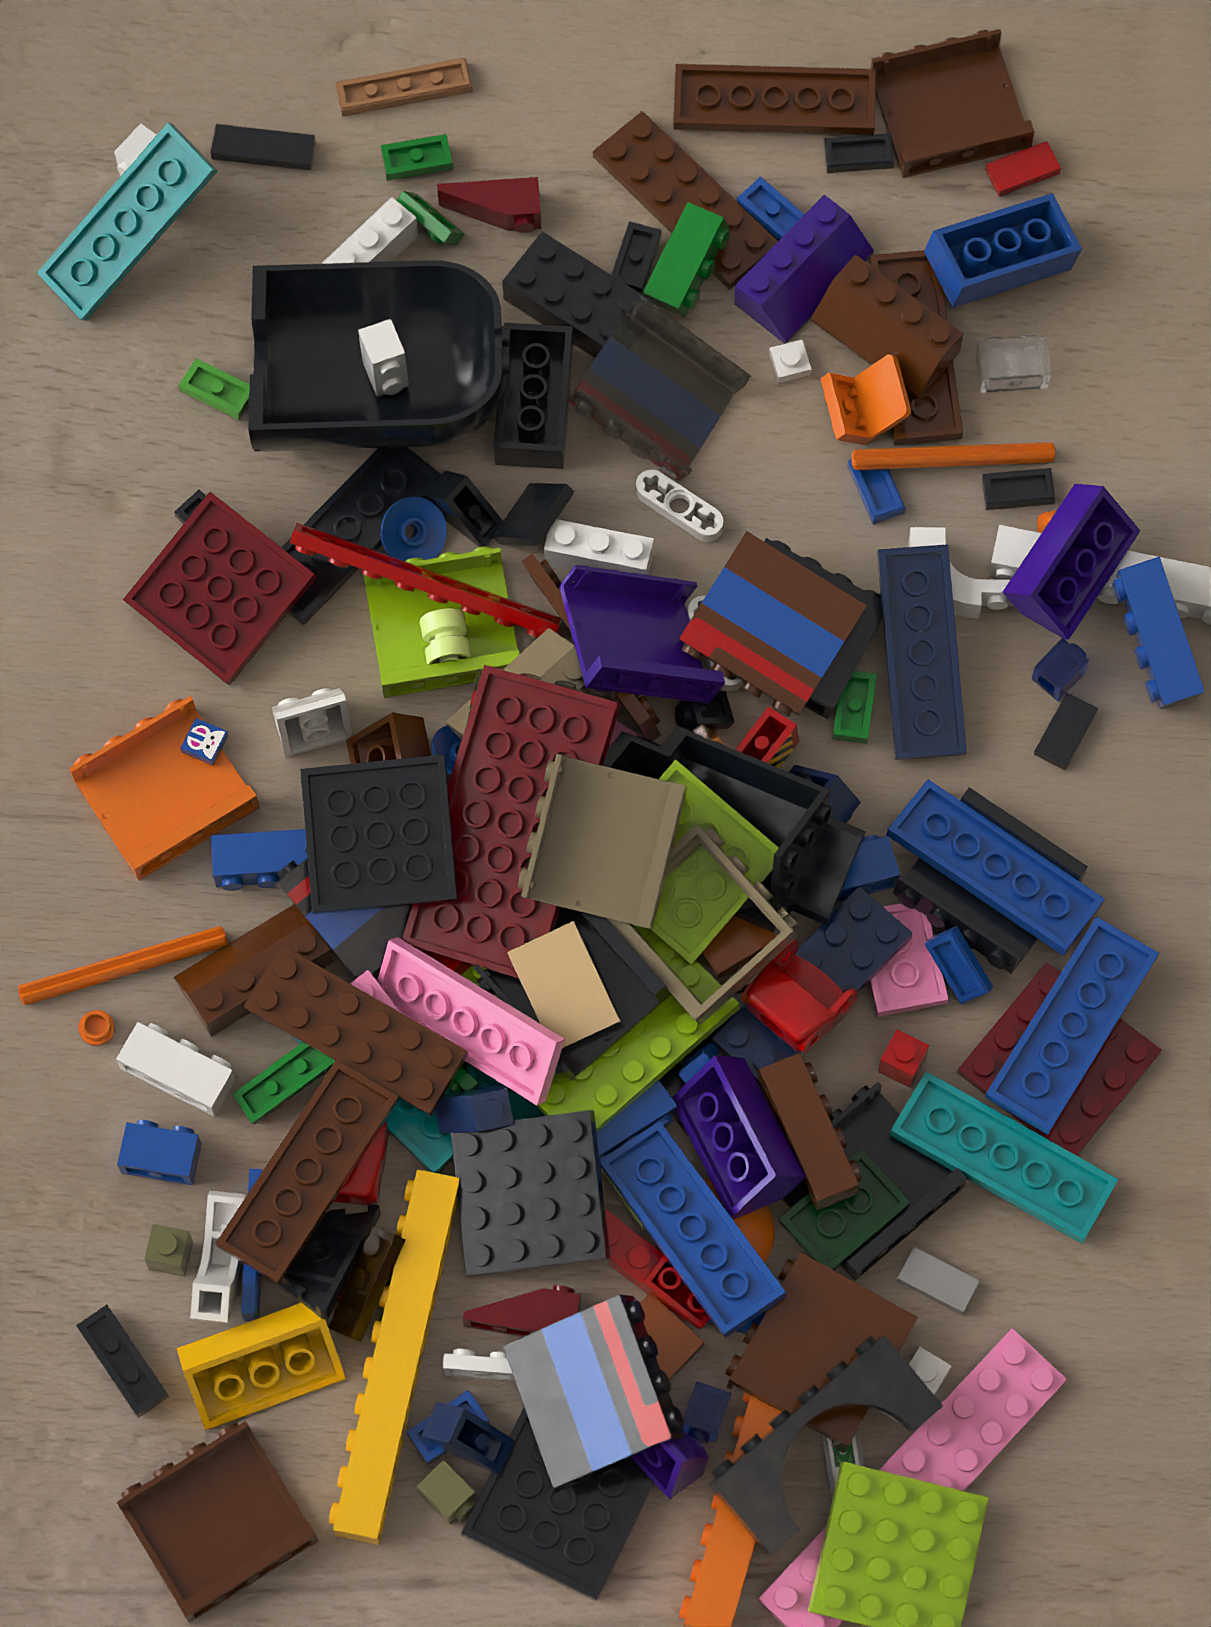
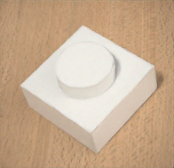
[769,340,812,383]

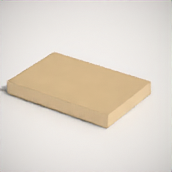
[507,921,621,1048]

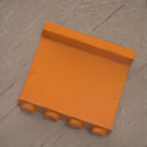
[69,696,260,881]

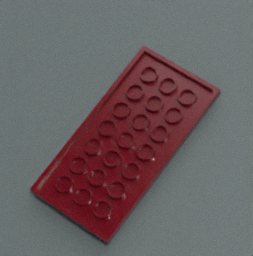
[402,665,621,978]

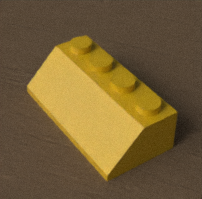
[176,1302,346,1431]

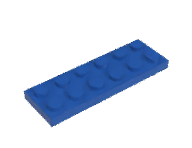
[886,779,1105,956]
[985,916,1159,1135]
[600,1121,787,1338]

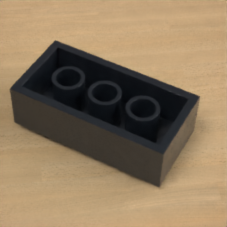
[502,231,653,358]
[494,323,573,469]

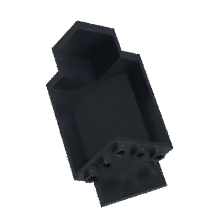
[603,726,866,932]

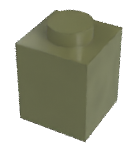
[144,1224,193,1277]
[416,1460,476,1525]

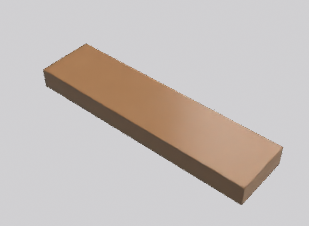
[335,57,473,116]

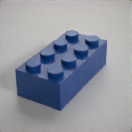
[924,193,1082,308]
[1112,556,1205,708]

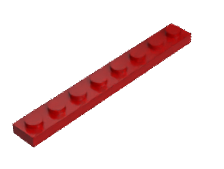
[289,523,560,638]

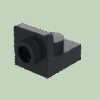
[675,691,735,733]

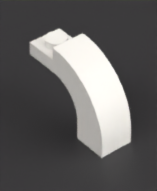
[908,527,1014,619]
[190,1191,246,1322]

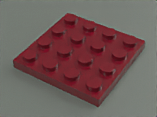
[123,492,317,686]
[957,962,1162,1156]

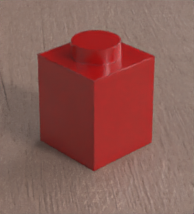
[878,1029,929,1088]

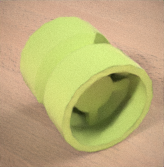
[420,608,472,665]

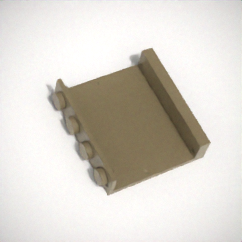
[518,754,688,929]

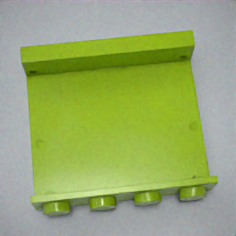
[363,546,520,698]

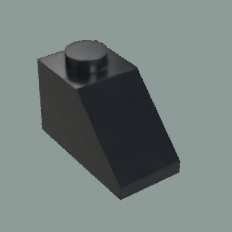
[423,471,503,547]

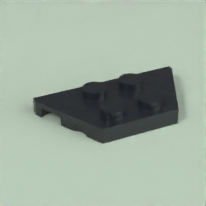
[280,1204,381,1320]

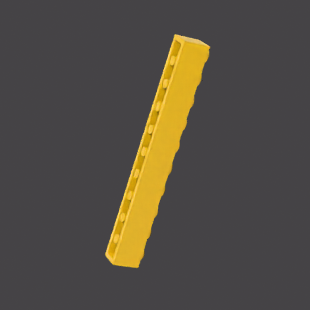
[328,1169,460,1545]

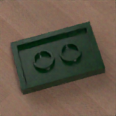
[779,1148,911,1271]

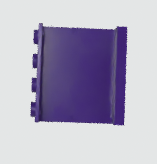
[559,565,725,704]

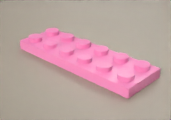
[377,937,565,1105]

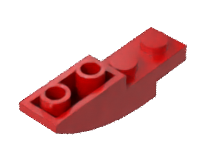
[605,1209,710,1330]

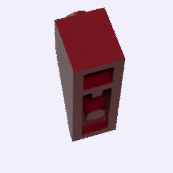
[437,177,541,233]
[463,1285,581,1337]

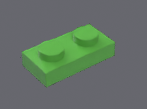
[179,358,250,420]

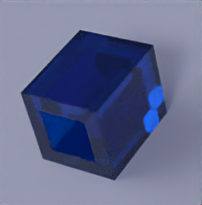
[1032,638,1089,701]
[682,1381,731,1444]

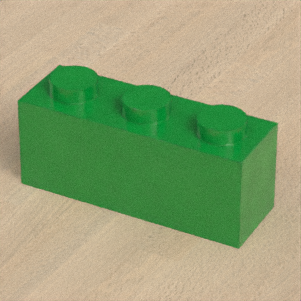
[643,202,730,318]

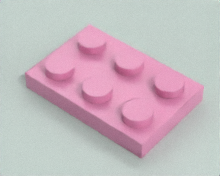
[869,903,948,1017]

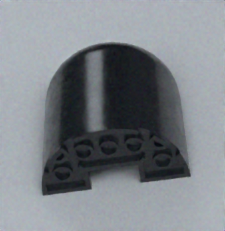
[248,260,510,452]

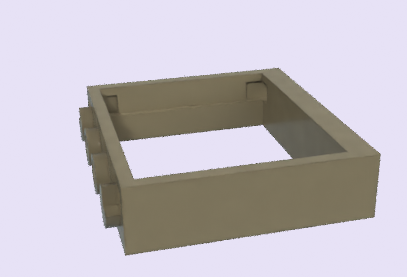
[606,824,799,1024]

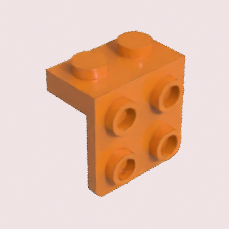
[821,355,911,445]

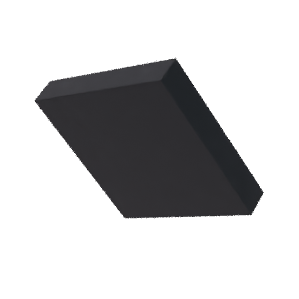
[492,483,575,546]

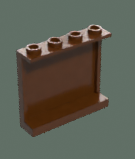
[725,1252,918,1453]
[116,1421,319,1623]

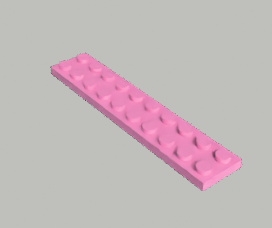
[757,1328,1067,1627]

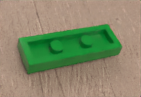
[232,1042,335,1124]

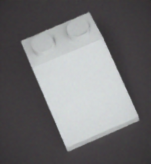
[272,688,353,757]

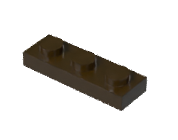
[329,1226,406,1342]

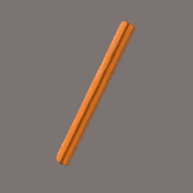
[851,442,1056,470]
[18,926,228,1005]

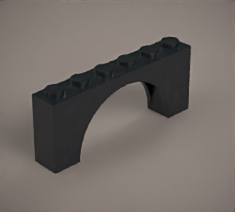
[708,1336,943,1555]

